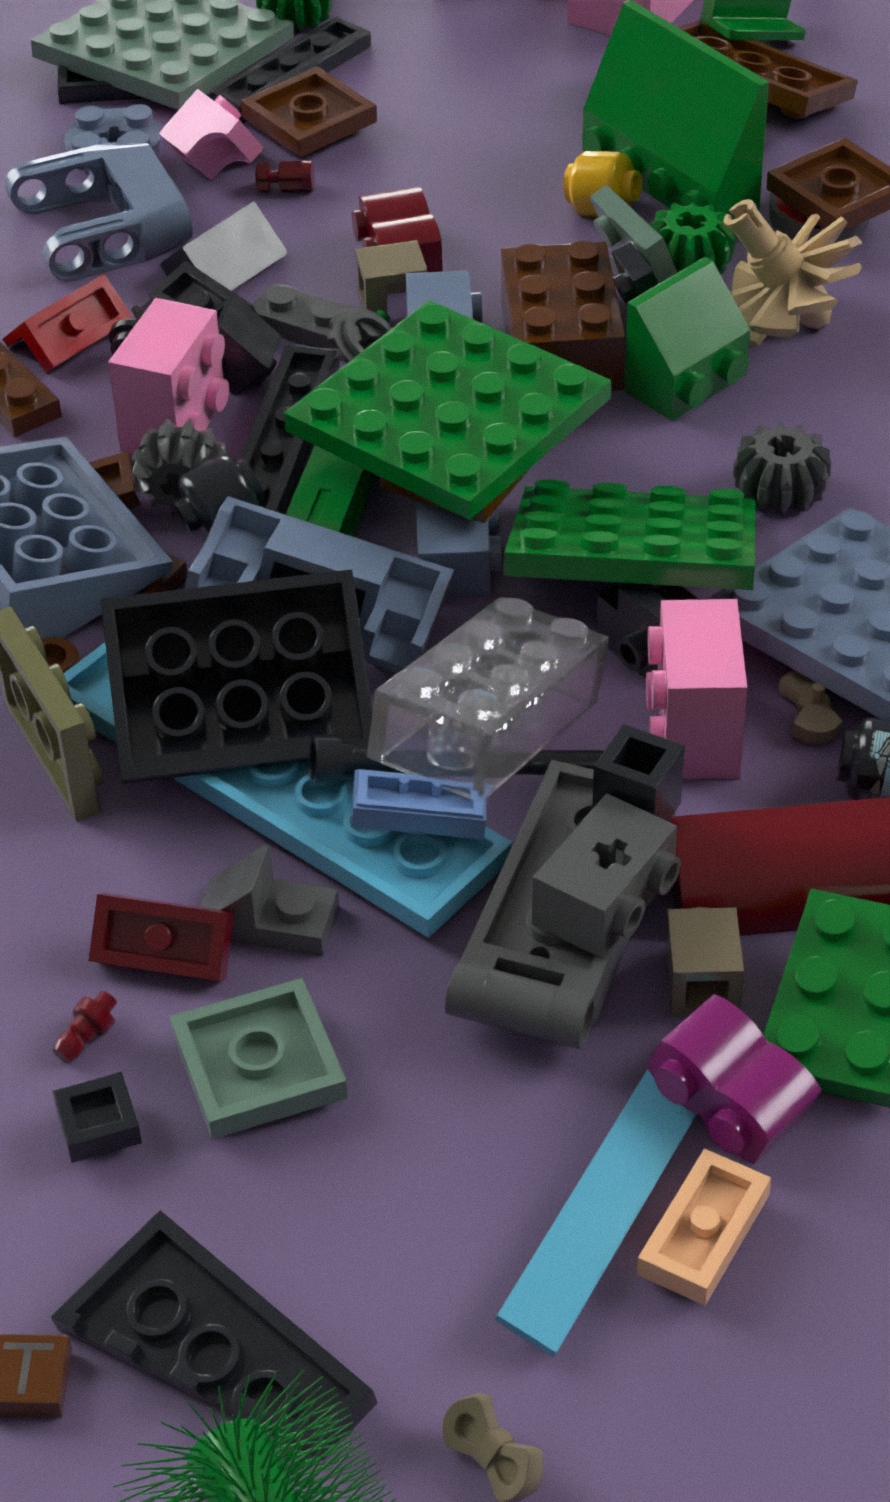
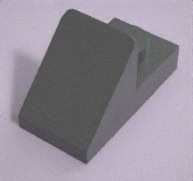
[200,845,339,956]

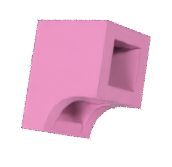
[158,89,264,181]

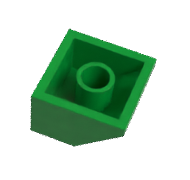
[625,257,750,421]

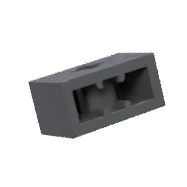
[532,793,681,959]

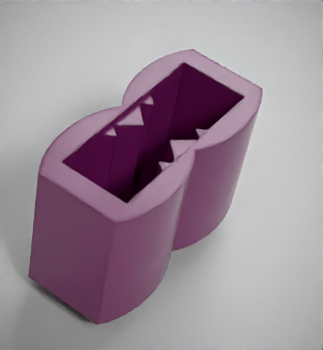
[647,994,822,1164]

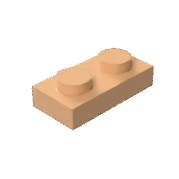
[637,1148,771,1306]

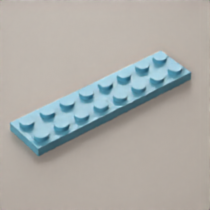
[64,642,513,938]

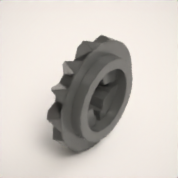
[327,306,393,364]

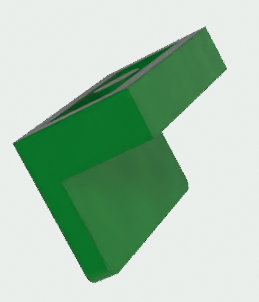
[699,0,806,40]

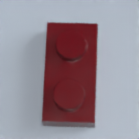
[88,893,235,981]

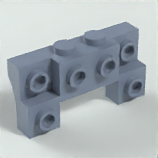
[184,496,454,678]

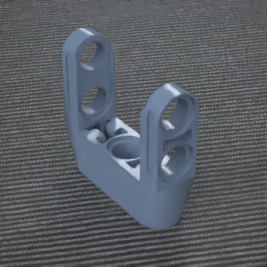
[5,143,193,281]

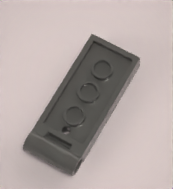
[445,760,676,1050]

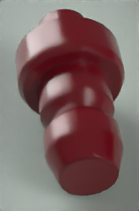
[53,991,117,1063]

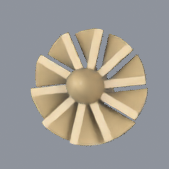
[724,199,863,346]

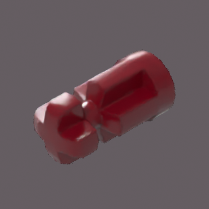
[255,161,315,192]

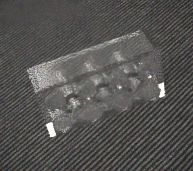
[367,597,609,803]

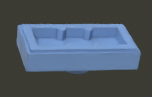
[351,769,486,839]

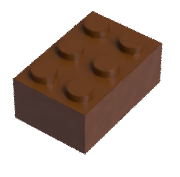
[501,240,625,391]

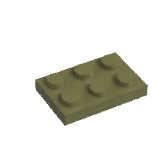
[0,606,103,822]

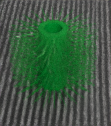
[114,1370,397,1502]

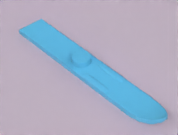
[494,1069,696,1357]

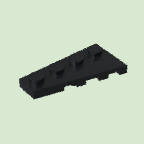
[51,1210,378,1460]

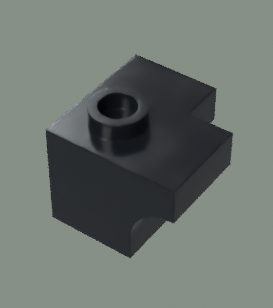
[596,583,700,679]

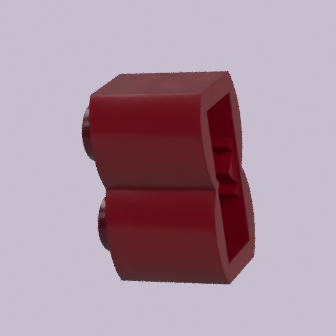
[351,186,443,272]

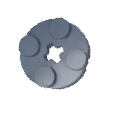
[64,104,164,175]

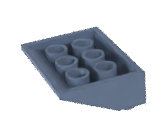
[0,437,173,639]

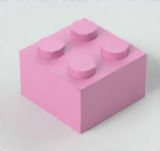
[108,298,229,454]
[646,599,747,780]

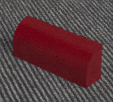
[669,797,890,936]

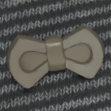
[779,670,843,746]
[442,1393,544,1502]

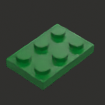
[764,889,890,1108]

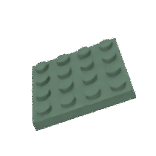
[31,0,294,110]

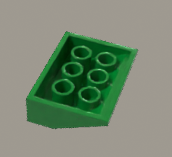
[582,0,769,219]

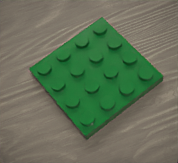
[284,300,611,520]
[504,479,755,590]

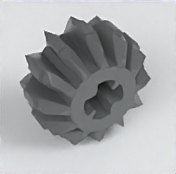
[132,418,229,516]
[733,422,832,516]

